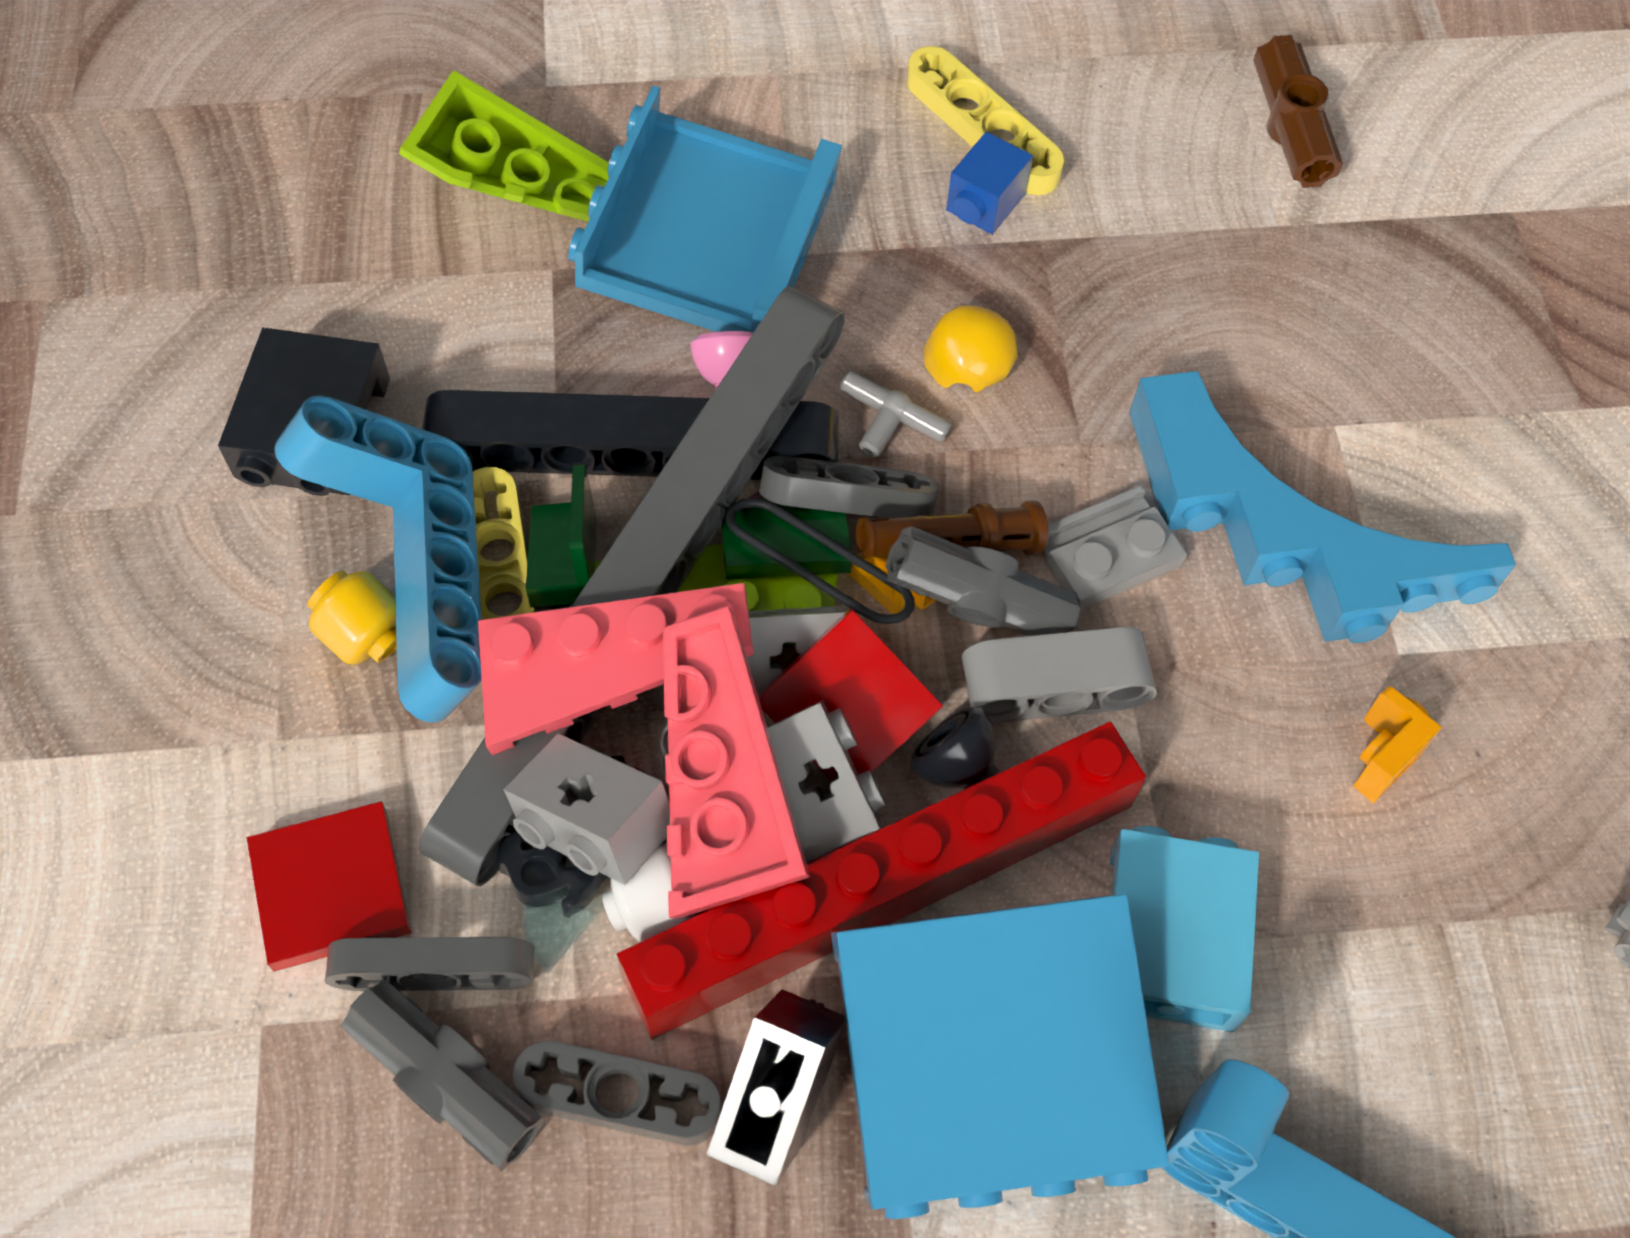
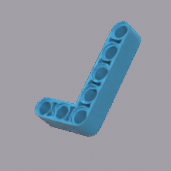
[274,395,482,723]
[1162,1060,1456,1238]

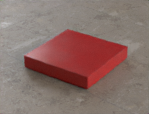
[758,608,943,782]
[246,801,412,972]

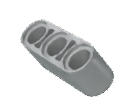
[961,627,1157,723]

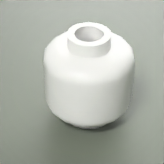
[603,842,703,942]

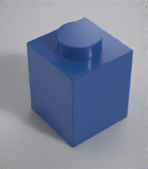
[946,132,1033,235]

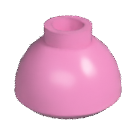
[690,331,754,390]

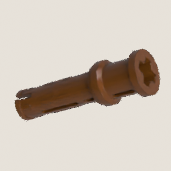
[856,500,1048,559]

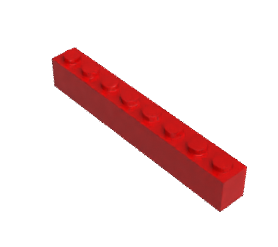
[616,721,1146,1040]

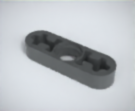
[759,455,939,518]
[325,937,534,991]
[513,1040,721,1145]

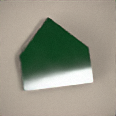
[721,491,852,579]

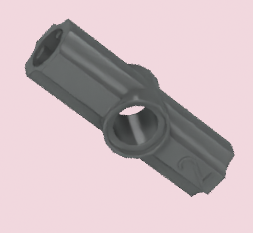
[885,526,1081,636]
[340,979,545,1172]

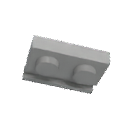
[1043,486,1187,611]

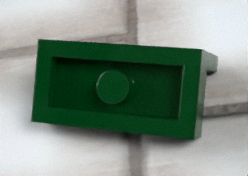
[526,464,596,608]

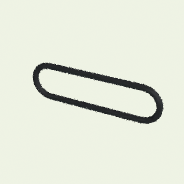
[726,498,915,624]

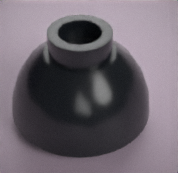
[911,707,1000,790]

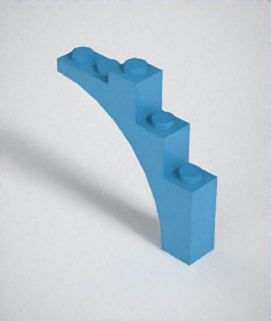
[1129,371,1516,643]

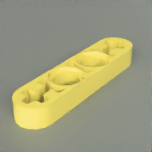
[907,46,1064,195]
[472,467,536,620]

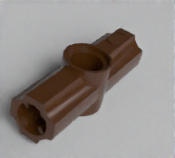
[1253,35,1343,188]

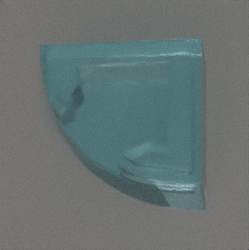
[524,895,594,973]

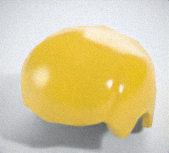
[923,305,1018,393]

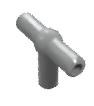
[840,371,952,458]

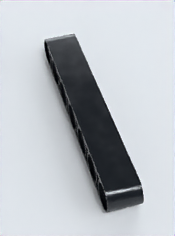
[422,390,839,480]

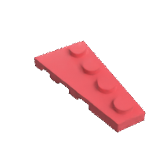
[478,583,754,755]
[663,606,810,919]

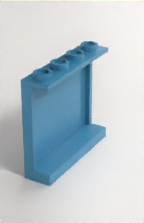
[568,85,842,332]
[831,894,1170,1219]

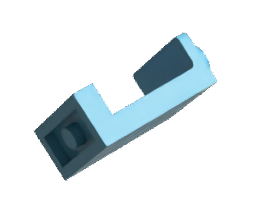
[1110,826,1259,1032]

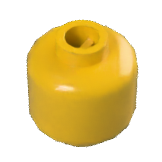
[307,570,397,665]

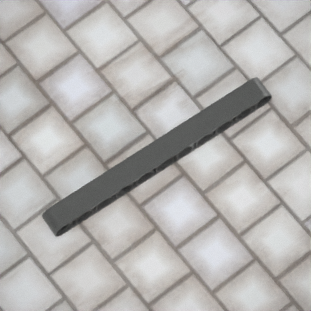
[419,286,845,887]

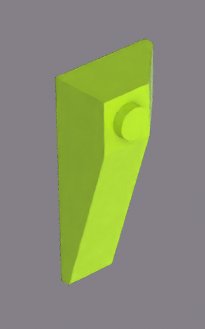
[399,70,609,222]

